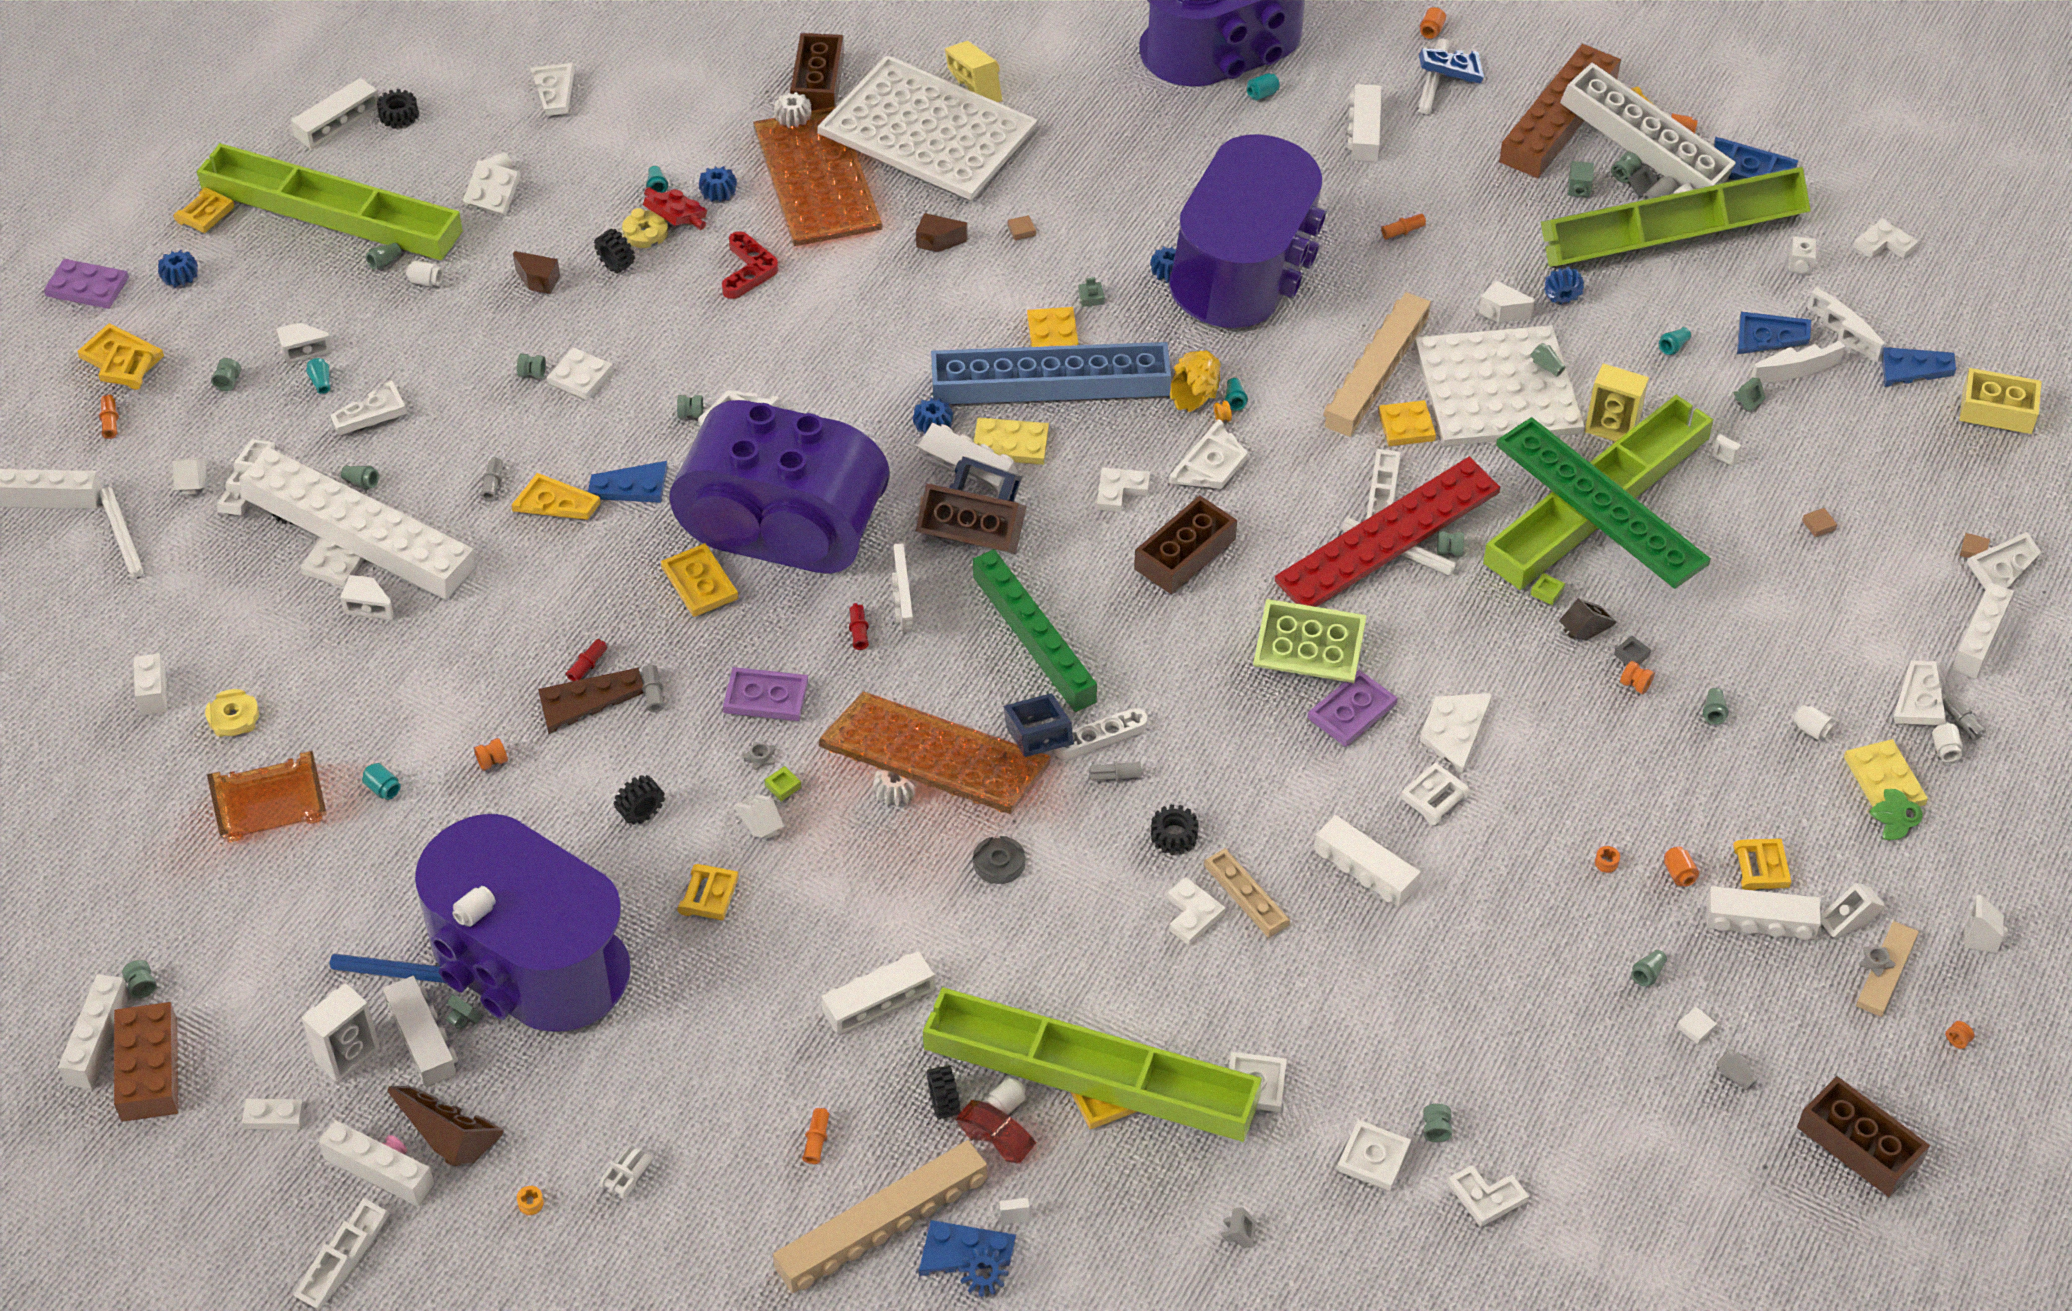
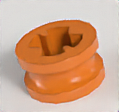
[1595,846,1620,873]
[1945,1020,1975,1049]

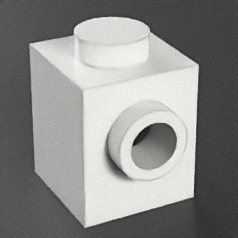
[1788,236,1816,274]

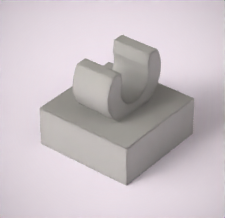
[1221,1207,1256,1248]

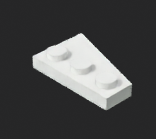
[530,63,574,116]
[330,381,407,436]
[1967,532,2041,590]
[1894,661,1946,725]

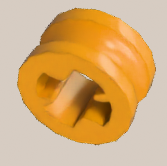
[1213,401,1232,422]
[516,1186,544,1215]

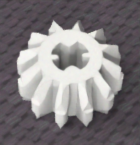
[774,92,811,128]
[873,762,918,807]

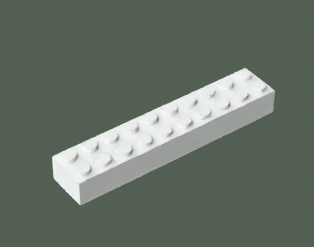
[239,448,475,599]

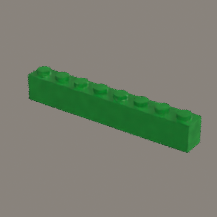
[973,549,1097,712]

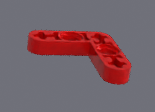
[721,231,779,299]

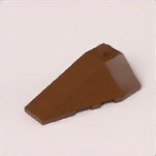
[387,1086,504,1166]

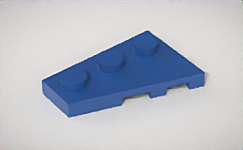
[1419,48,1484,84]
[1737,311,1811,355]

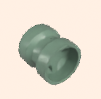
[1611,152,1642,183]
[517,353,546,379]
[211,358,242,391]
[677,395,703,419]
[1437,531,1464,557]
[122,960,157,999]
[1423,1103,1452,1142]

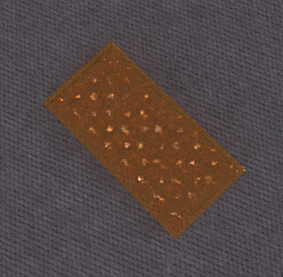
[753,106,882,247]
[818,691,1051,814]

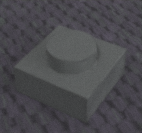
[1628,165,1657,197]
[1614,636,1651,665]

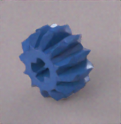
[698,166,737,203]
[1150,245,1176,283]
[158,249,198,288]
[1544,266,1584,305]
[913,397,953,435]
[958,1246,1008,1297]

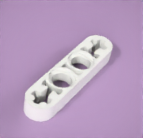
[1053,708,1147,760]

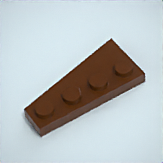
[538,667,644,734]

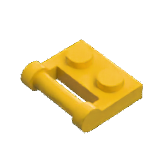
[173,187,235,233]
[98,341,157,390]
[1733,838,1791,891]
[677,864,739,921]

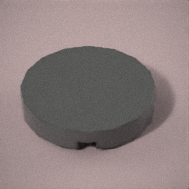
[973,836,1026,884]

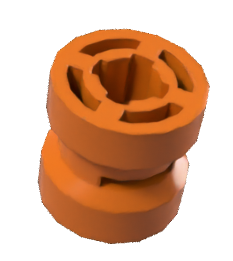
[1620,661,1655,695]
[474,738,508,771]

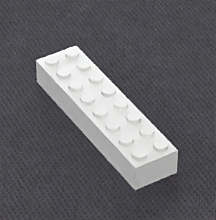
[1560,63,1736,189]

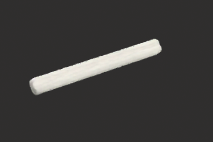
[1418,38,1449,115]
[99,487,144,578]
[1342,518,1456,575]

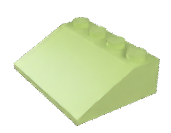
[1253,599,1367,683]

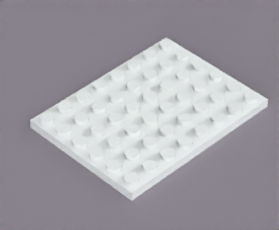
[818,55,1038,200]

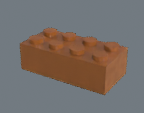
[114,1002,179,1122]

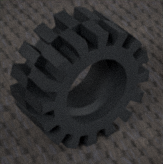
[377,89,419,129]
[594,228,635,274]
[614,775,665,825]
[1151,804,1199,855]
[927,1065,961,1120]

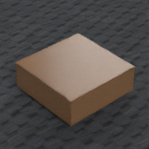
[1007,215,1036,241]
[1802,508,1838,537]
[1959,533,1990,558]

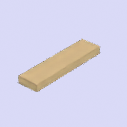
[1204,848,1290,938]
[1856,921,1919,1017]

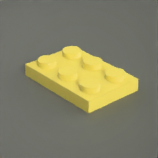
[974,418,1049,465]
[1844,739,1928,807]

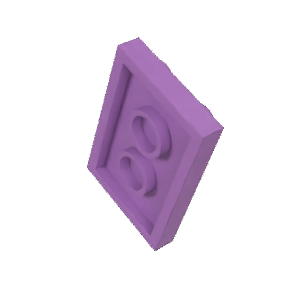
[44,259,129,309]
[723,667,808,721]
[1307,670,1398,747]

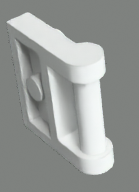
[1400,762,1471,825]

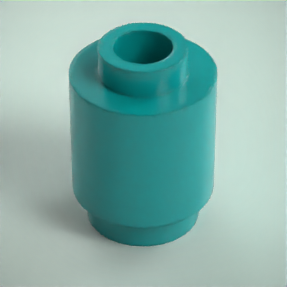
[1246,73,1280,101]
[362,763,401,800]

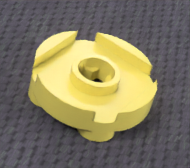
[622,208,668,248]
[205,689,259,737]

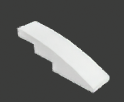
[1807,287,1885,362]
[1751,341,1845,383]
[217,439,275,515]
[1366,449,1401,519]
[293,1198,390,1310]

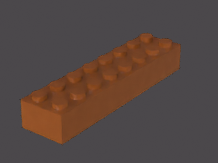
[1499,44,1621,178]

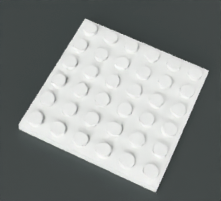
[1414,325,1584,446]

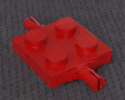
[643,187,707,230]

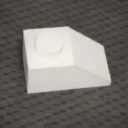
[1479,280,1536,322]
[276,323,332,364]
[172,458,207,494]
[340,575,394,620]
[734,794,784,839]
[1820,882,1886,939]
[1964,895,2008,953]

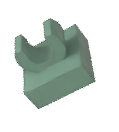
[1078,277,1105,307]
[1733,377,1766,411]
[446,994,483,1030]

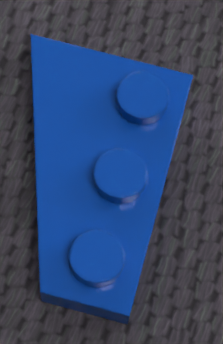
[1882,347,1956,387]
[588,461,668,503]
[919,1220,1016,1276]

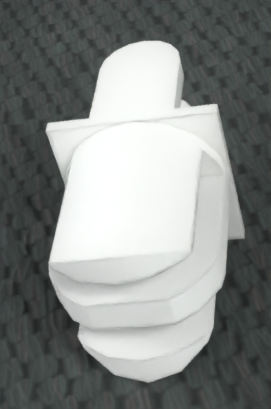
[599,1144,653,1199]

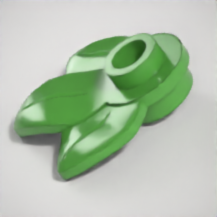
[1869,789,1923,840]

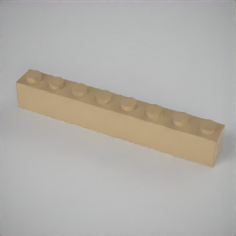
[1323,292,1431,437]
[772,1140,987,1294]

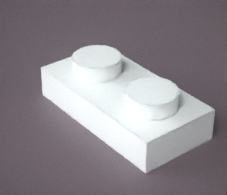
[242,1099,304,1130]

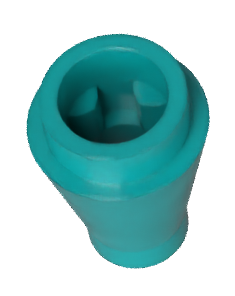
[646,166,668,193]
[1658,327,1691,355]
[306,358,331,394]
[1224,378,1248,411]

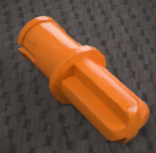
[1381,213,1426,240]
[99,394,119,439]
[802,1108,829,1164]

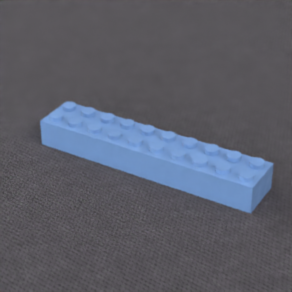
[931,342,1171,404]

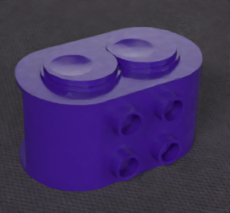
[1139,0,1305,87]
[1169,134,1327,328]
[669,400,890,574]
[415,814,631,1032]

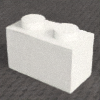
[134,653,167,716]

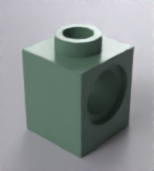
[1568,161,1594,198]

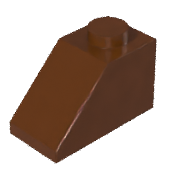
[916,213,968,252]
[513,251,560,294]

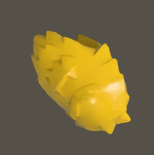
[1170,350,1221,413]

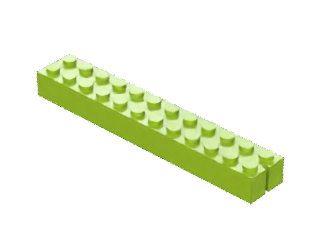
[196,143,463,261]
[1540,167,1811,267]
[1483,394,1714,591]
[922,987,1262,1142]

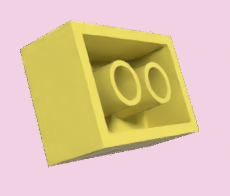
[1584,363,1649,442]
[1959,368,2042,434]

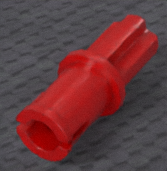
[849,603,869,650]
[565,639,608,681]

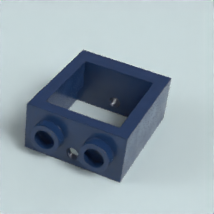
[949,456,1022,502]
[1003,693,1074,757]

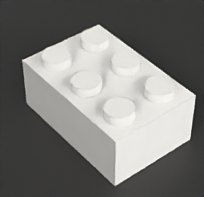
[302,983,380,1082]

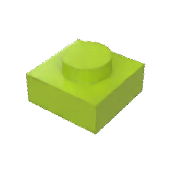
[1530,573,1565,605]
[764,766,802,801]

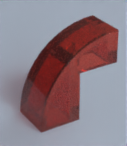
[955,1099,1037,1163]

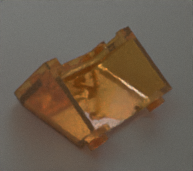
[207,750,327,842]

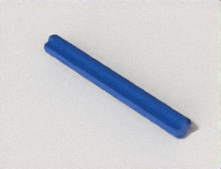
[329,953,445,983]

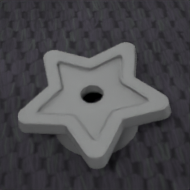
[743,742,775,770]
[1860,946,1895,977]

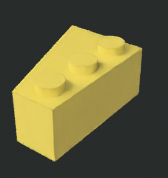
[944,41,1002,103]

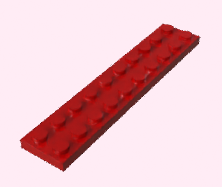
[1275,456,1501,607]

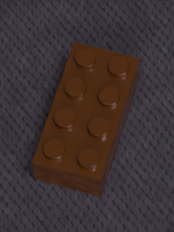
[790,33,845,113]
[915,483,1027,554]
[1134,495,1237,595]
[1797,1076,1930,1198]

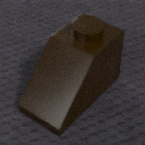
[1559,598,1617,641]

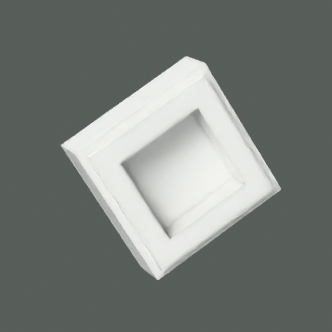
[1712,434,1741,466]
[1676,1007,1717,1045]
[999,1198,1029,1225]

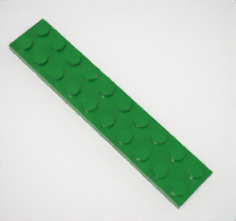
[1496,417,1711,589]

